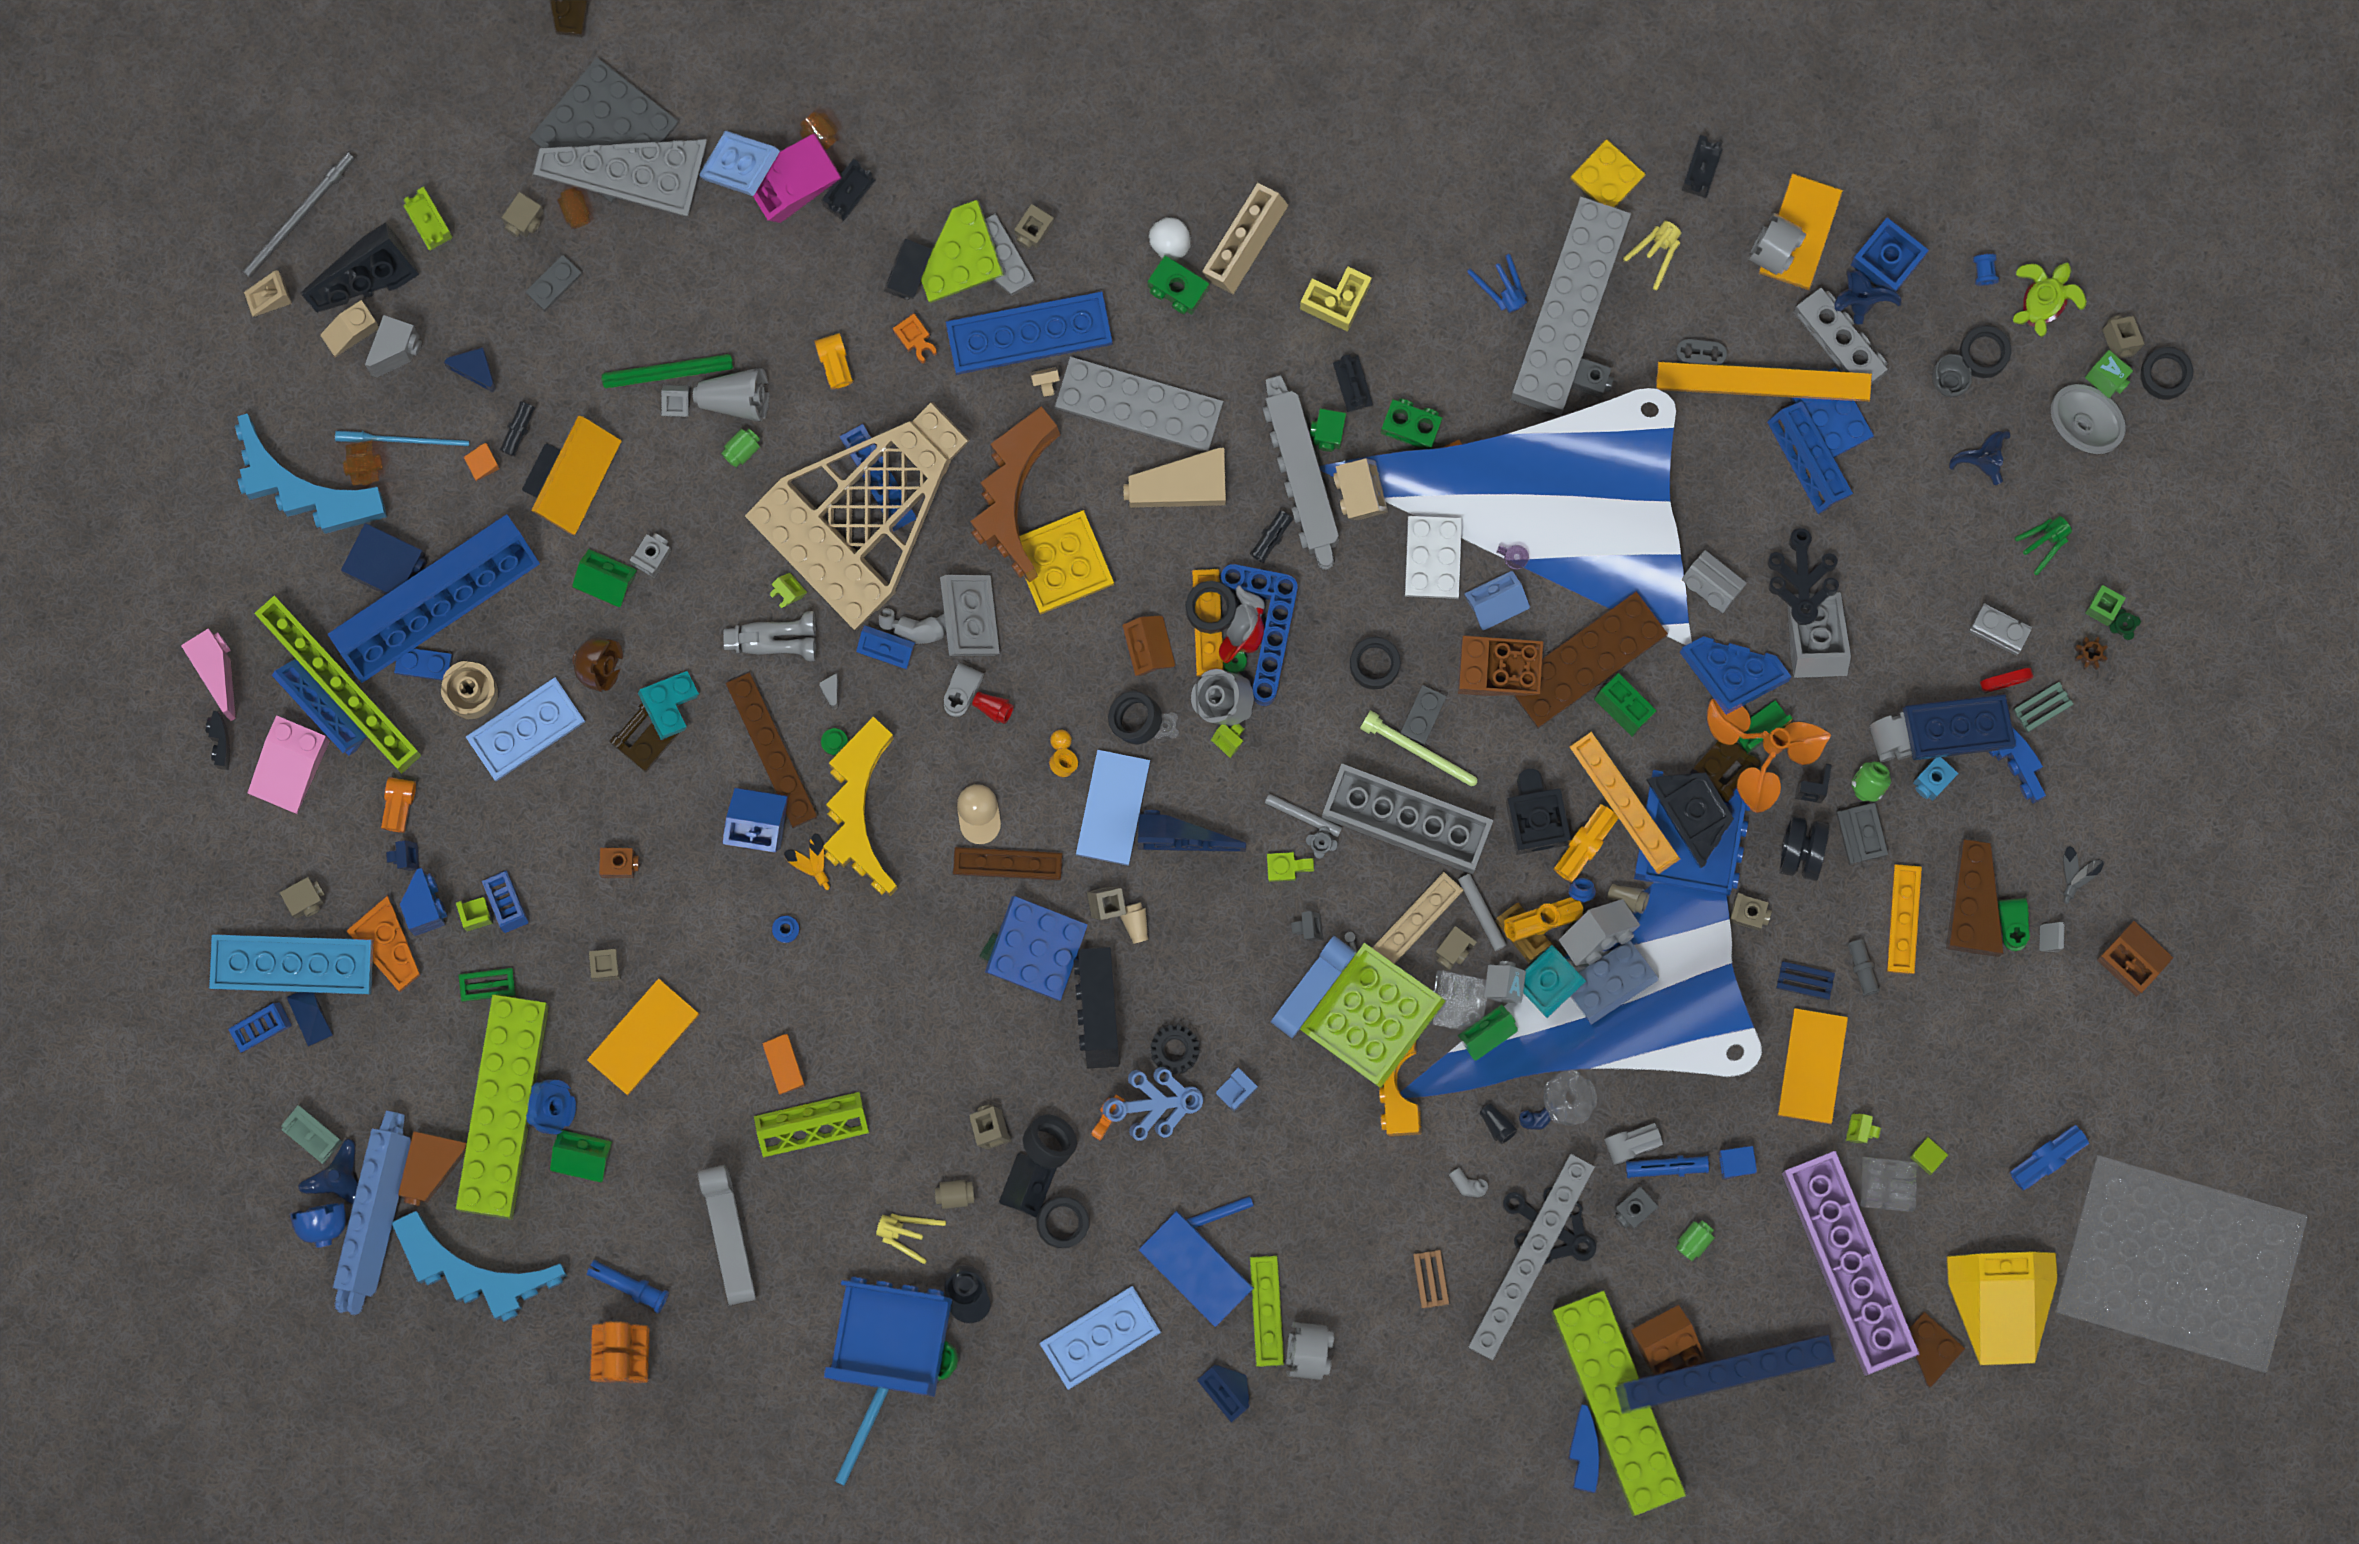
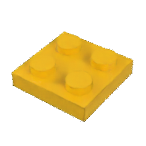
[1570,139,1645,208]

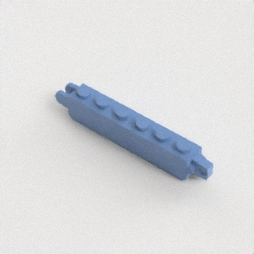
[333,1111,411,1315]

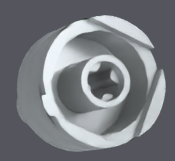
[1748,213,1806,275]
[1191,669,1254,726]
[1870,712,1912,762]
[1286,1322,1334,1380]

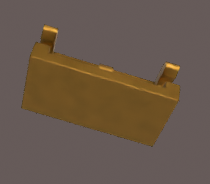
[1495,902,1552,963]

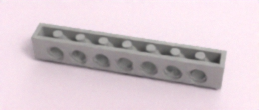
[1468,1154,1595,1360]

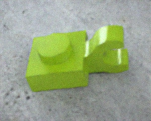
[1267,852,1314,882]

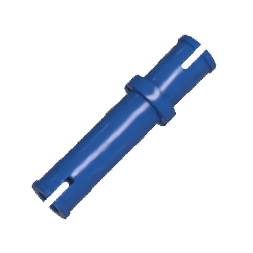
[1626,1155,1709,1178]

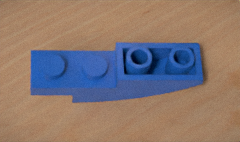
[1989,728,2046,804]

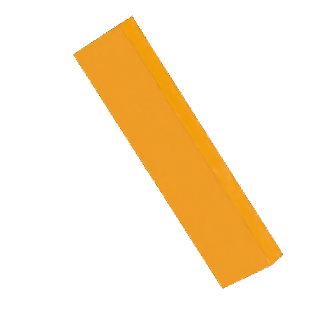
[1192,569,1223,677]
[1887,864,1922,974]

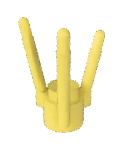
[1623,221,1681,290]
[876,1213,946,1264]

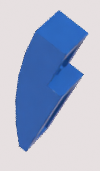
[1568,1405,1599,1493]

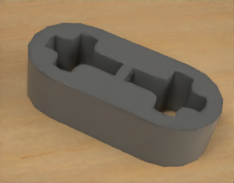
[1676,339,1727,365]

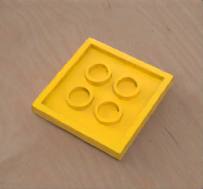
[1020,510,1114,615]

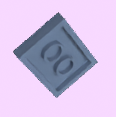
[1570,940,1659,1024]

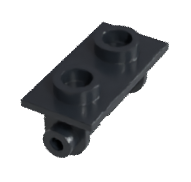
[1333,354,1373,413]

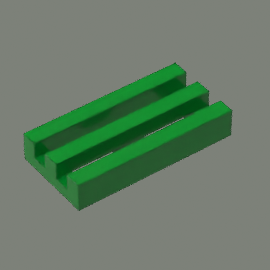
[459,968,516,1002]

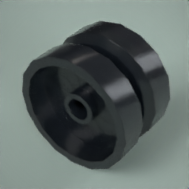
[1779,816,1829,881]

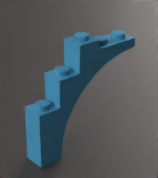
[235,414,387,534]
[392,1211,567,1322]

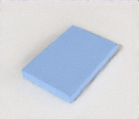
[699,131,780,196]

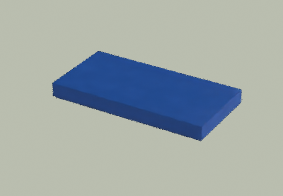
[1139,1211,1254,1327]

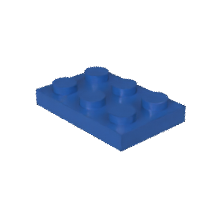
[1791,367,1874,458]

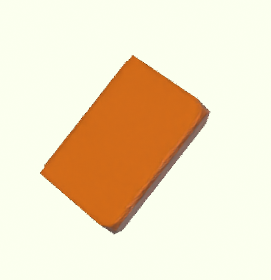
[464,443,499,481]

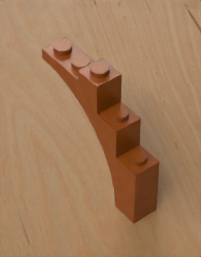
[970,406,1060,583]

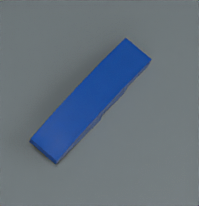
[840,424,916,531]

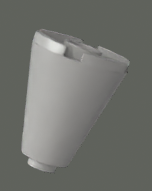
[693,368,769,421]

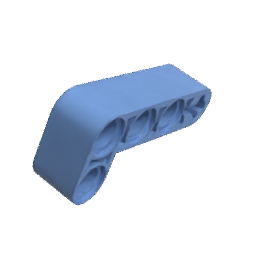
[1271,935,1356,1038]

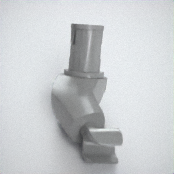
[879,608,946,644]

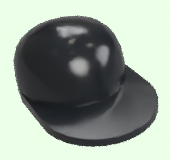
[944,1265,991,1323]

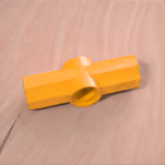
[1553,804,1619,883]
[1504,897,1583,942]

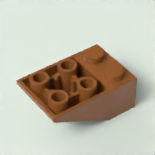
[1458,636,1543,696]

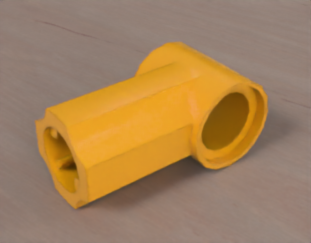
[814,333,853,390]

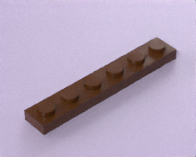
[726,672,817,829]

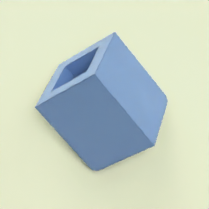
[1216,1068,1258,1112]

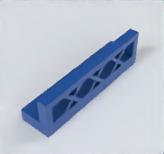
[1767,401,1853,514]
[272,659,367,756]

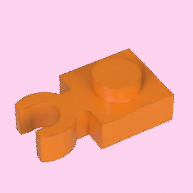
[893,314,937,364]
[1091,1095,1125,1141]

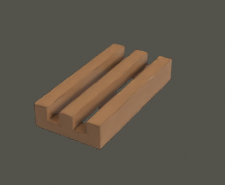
[1413,1250,1449,1309]

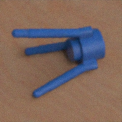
[1467,254,1527,313]

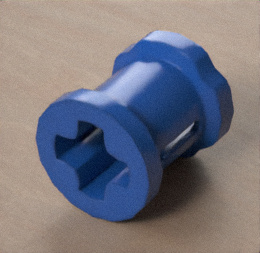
[1973,254,1999,286]

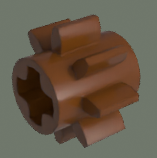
[2075,637,2108,670]

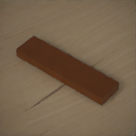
[953,847,1062,881]

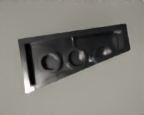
[1074,947,1119,1069]

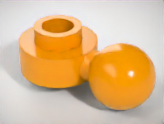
[1049,729,1078,777]

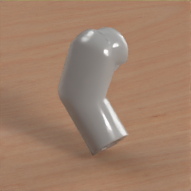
[1449,1168,1488,1198]

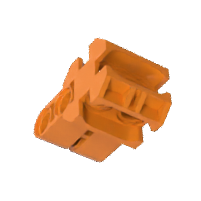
[590,1322,650,1383]

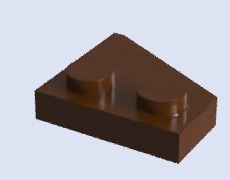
[1909,1312,1965,1388]

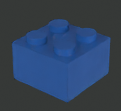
[1851,218,1929,292]

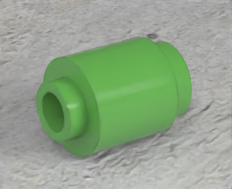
[721,429,760,468]
[1675,1220,1715,1261]

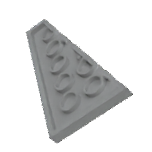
[532,139,707,217]

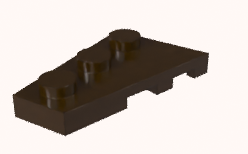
[550,0,588,38]

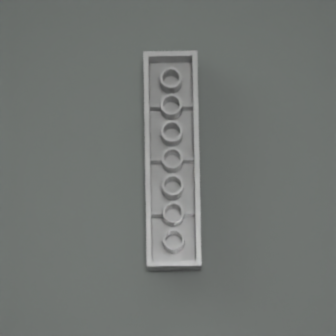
[1511,197,1631,416]

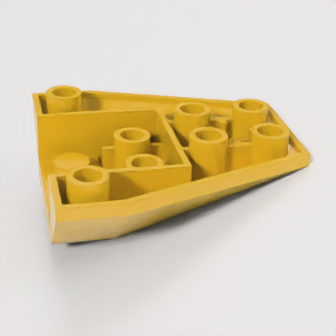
[1947,1252,2057,1365]

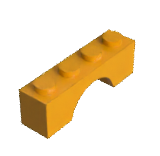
[1379,1042,1422,1137]

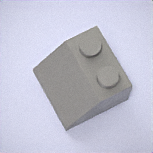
[365,315,422,378]

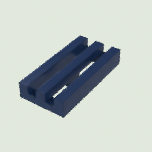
[1776,961,1835,1000]

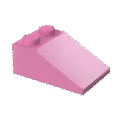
[181,628,236,721]
[248,715,330,814]

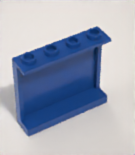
[1634,770,1750,896]
[824,1277,952,1397]

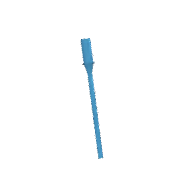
[335,431,469,446]

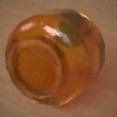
[799,111,838,151]

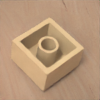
[1334,458,1388,520]

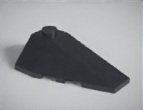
[301,222,419,313]

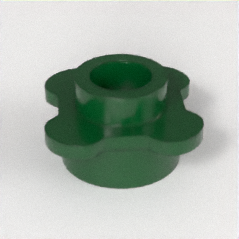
[2109,609,2141,640]

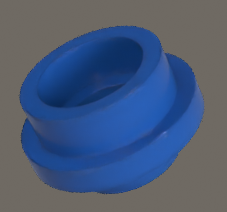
[1568,878,1596,902]
[772,916,799,943]

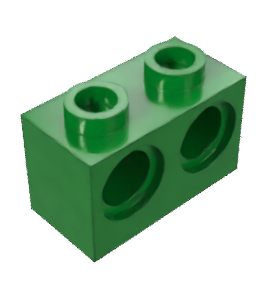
[1381,399,1442,450]

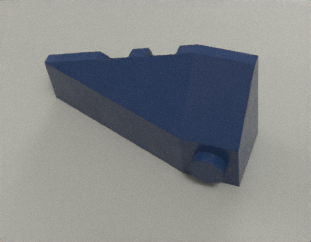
[1138,810,1246,852]

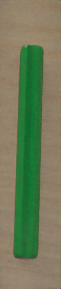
[602,354,733,388]

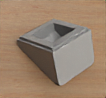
[661,385,690,417]
[819,674,839,710]
[2039,922,2064,952]

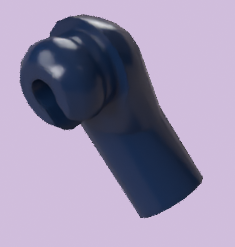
[1519,1102,1559,1130]

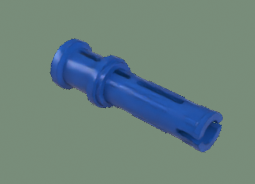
[587,1260,669,1313]

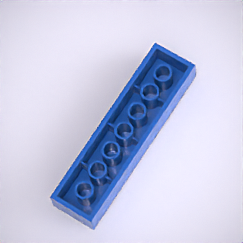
[328,514,540,683]

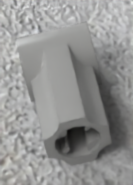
[1604,1123,1663,1165]

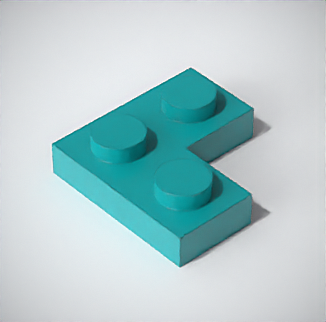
[638,671,699,740]

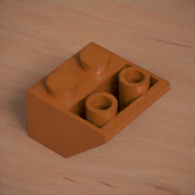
[2097,921,2173,997]
[1631,1305,1707,1376]

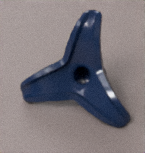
[1834,270,1902,324]
[1949,431,2010,485]
[298,1139,358,1205]

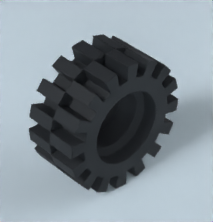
[1151,1024,1199,1075]

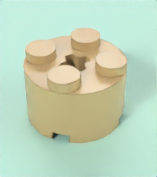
[441,661,498,719]

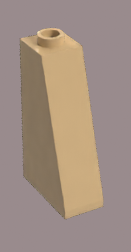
[1124,448,1226,508]

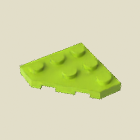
[921,200,1005,303]

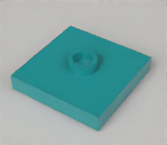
[1523,945,1586,1018]

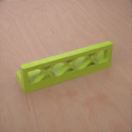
[754,1092,869,1157]

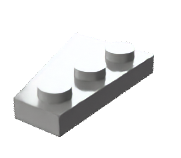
[985,214,1034,296]

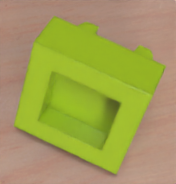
[770,573,807,608]
[1211,724,1245,758]
[1846,1114,1881,1143]

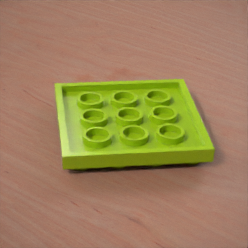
[1300,943,1446,1088]

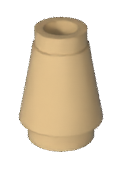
[1120,902,1148,944]

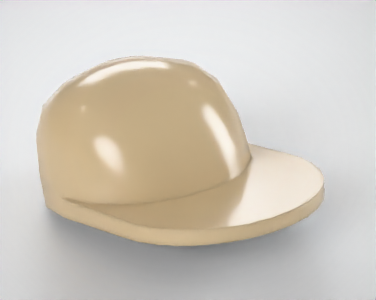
[957,784,1001,844]

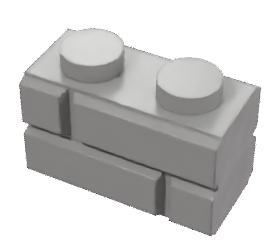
[1681,550,1747,613]
[1969,604,2032,656]

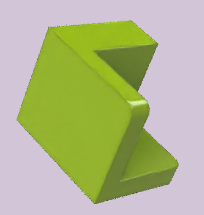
[456,897,493,931]

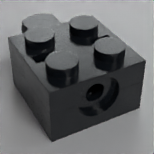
[1506,769,1571,855]

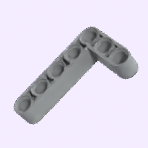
[697,1165,756,1306]

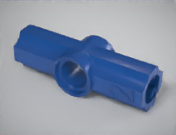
[2009,1125,2089,1191]

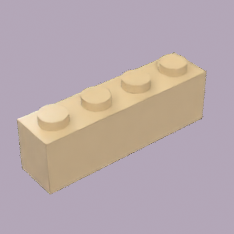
[1202,183,1288,294]

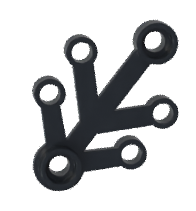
[1767,528,1839,625]
[1503,1187,1596,1264]

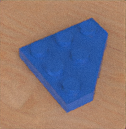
[1680,636,1791,715]

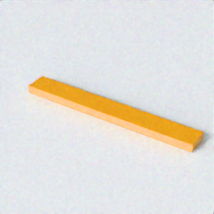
[1656,362,1872,402]

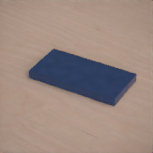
[1903,695,2016,760]

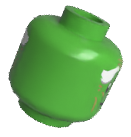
[1851,761,1891,802]

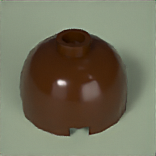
[572,637,623,692]

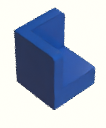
[1718,1146,1757,1180]

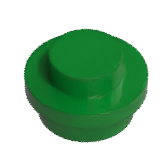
[821,728,848,755]

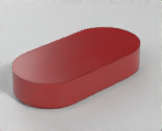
[1980,668,2034,693]

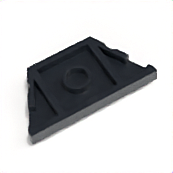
[1646,772,1734,868]

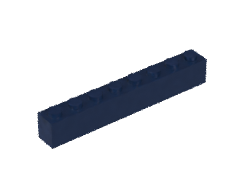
[1615,1335,1835,1414]

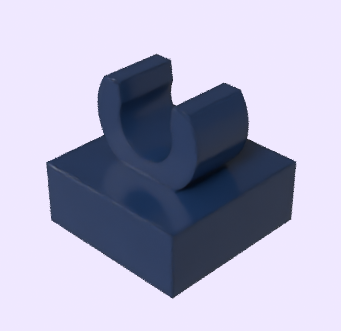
[386,840,419,871]

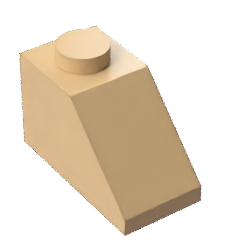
[321,300,379,357]

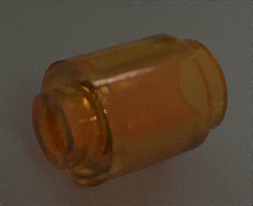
[557,188,591,229]

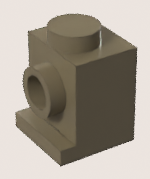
[1014,204,1054,249]
[2102,316,2144,359]
[1729,893,1772,931]
[1435,926,1477,970]
[969,1105,1011,1149]

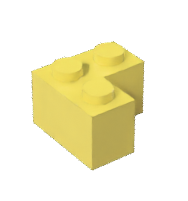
[1300,267,1372,332]

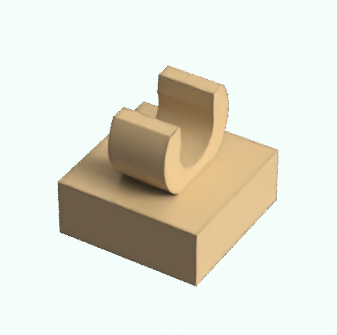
[1030,367,1060,397]

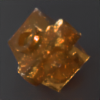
[343,440,383,486]

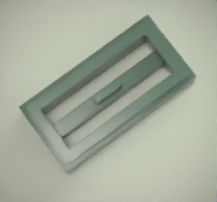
[2013,682,2073,733]

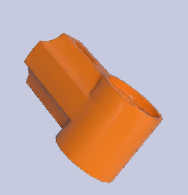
[381,777,416,833]

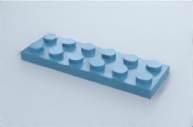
[209,935,374,994]

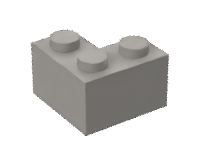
[1559,899,1640,966]

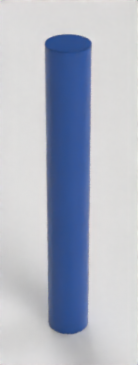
[1186,1196,1253,1228]

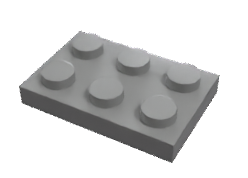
[940,575,1000,656]

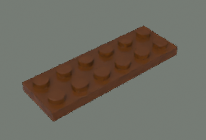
[1513,591,1668,729]

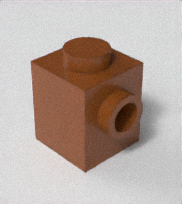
[599,848,639,878]

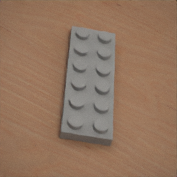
[1055,357,1223,452]

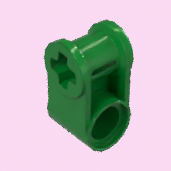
[1998,898,2030,952]

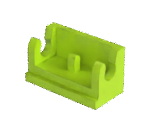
[403,187,452,251]

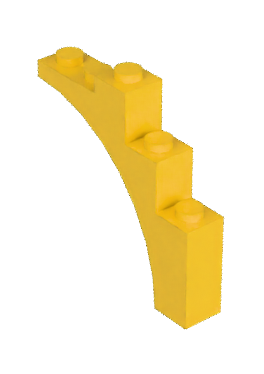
[823,717,898,896]

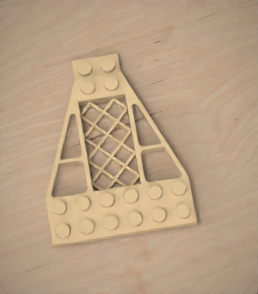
[745,403,970,630]

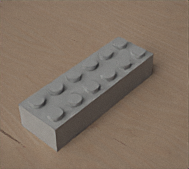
[1322,763,1493,875]

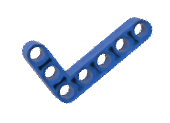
[1221,564,1297,706]

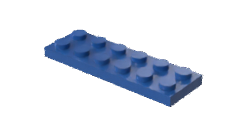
[946,292,1112,375]

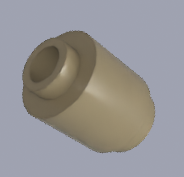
[935,1180,974,1209]

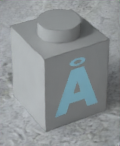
[1484,961,1526,1003]

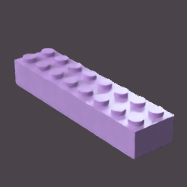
[1782,1151,1919,1376]

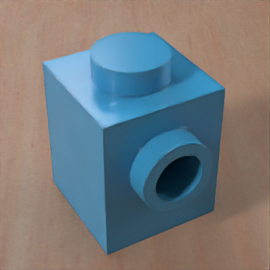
[1913,757,1958,801]

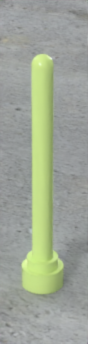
[1360,710,1477,786]

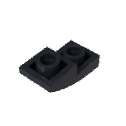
[205,711,230,770]

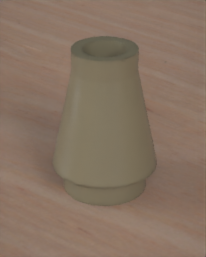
[1607,884,1650,914]

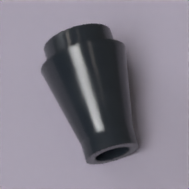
[1479,1103,1518,1144]

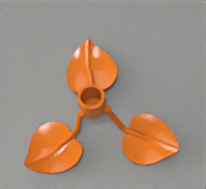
[1707,699,1831,813]

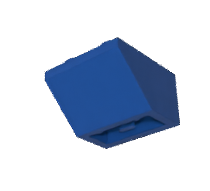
[723,788,788,852]
[400,868,448,936]

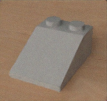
[1788,592,1851,678]

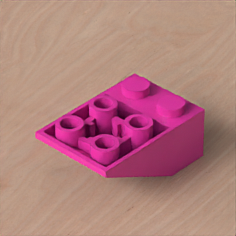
[753,134,842,223]

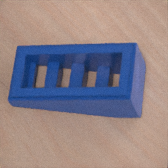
[482,871,529,933]
[228,1003,292,1053]

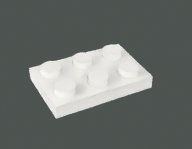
[1405,516,1462,599]

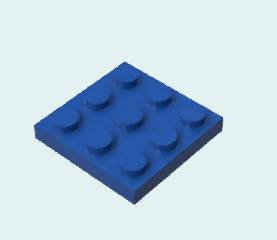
[985,896,1087,1001]

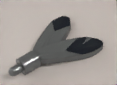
[2063,846,2104,904]

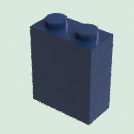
[341,523,426,595]

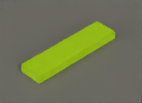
[1250,1256,1284,1367]

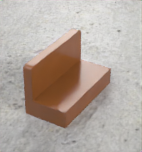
[1122,616,1175,676]

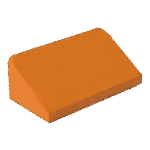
[762,1034,805,1095]

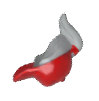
[1219,586,1265,663]

